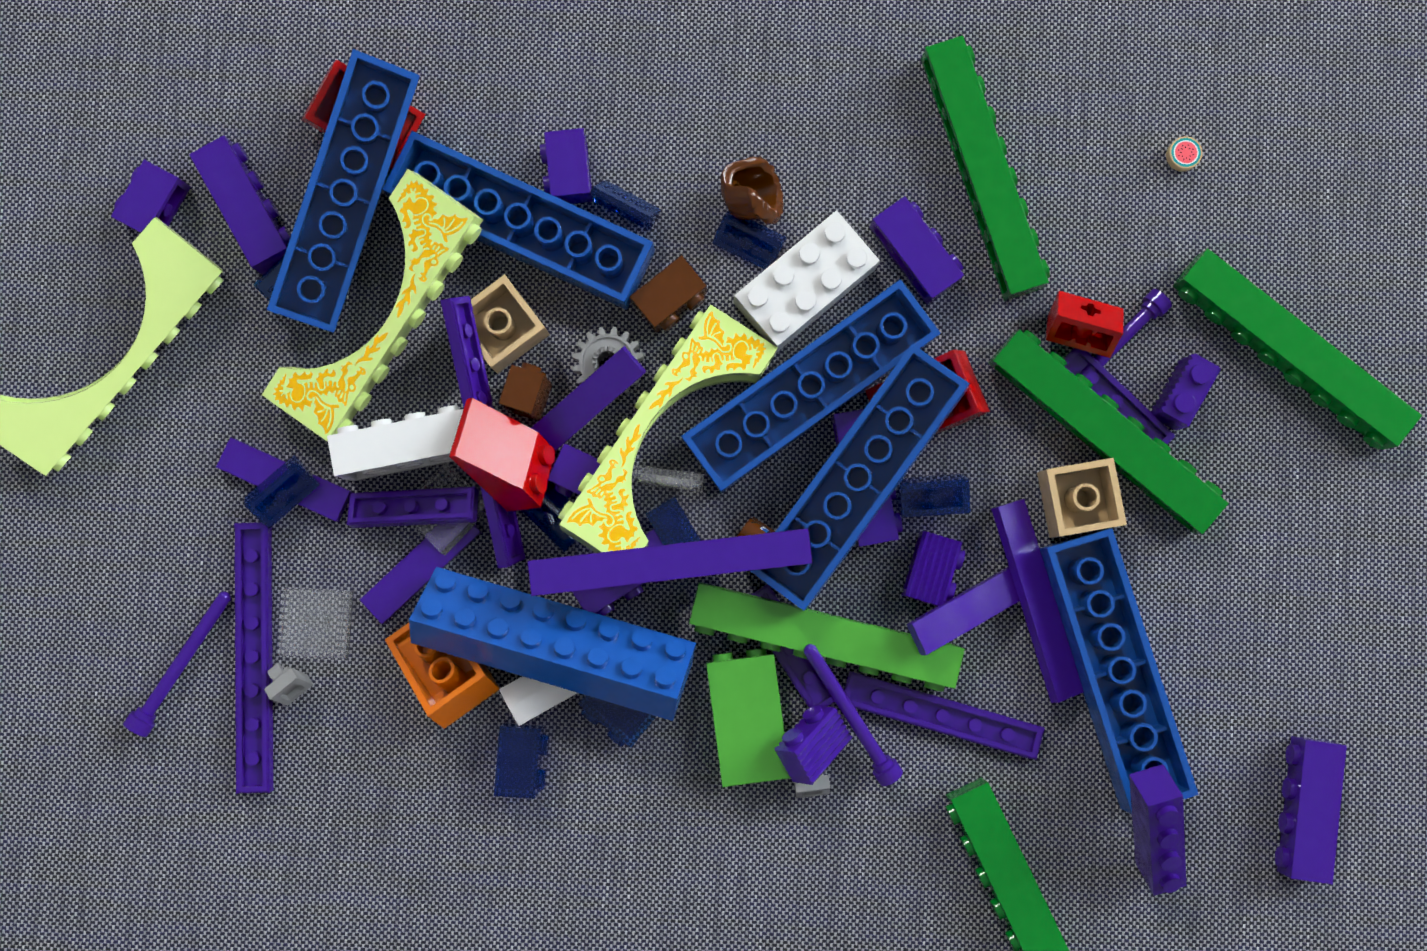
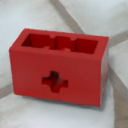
[1046,291,1124,358]

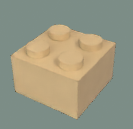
[471,274,550,374]
[1037,458,1127,538]

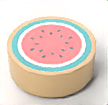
[1166,136,1202,172]

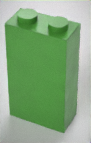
[706,648,790,787]

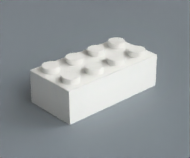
[734,210,880,353]
[327,405,463,481]

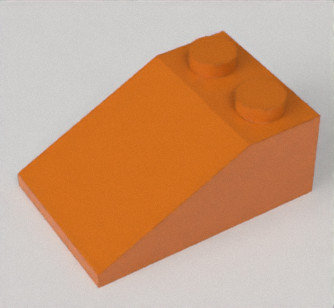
[385,623,500,729]

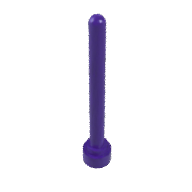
[1080,289,1172,376]
[123,591,231,737]
[804,644,903,786]

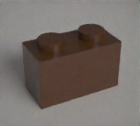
[630,255,707,333]
[499,362,552,421]

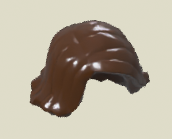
[720,156,784,225]

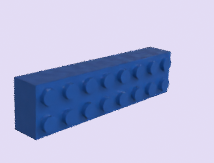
[267,49,420,333]
[382,131,655,310]
[681,279,941,494]
[751,344,970,611]
[1040,528,1199,815]
[409,567,696,721]

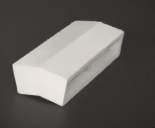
[499,676,577,726]

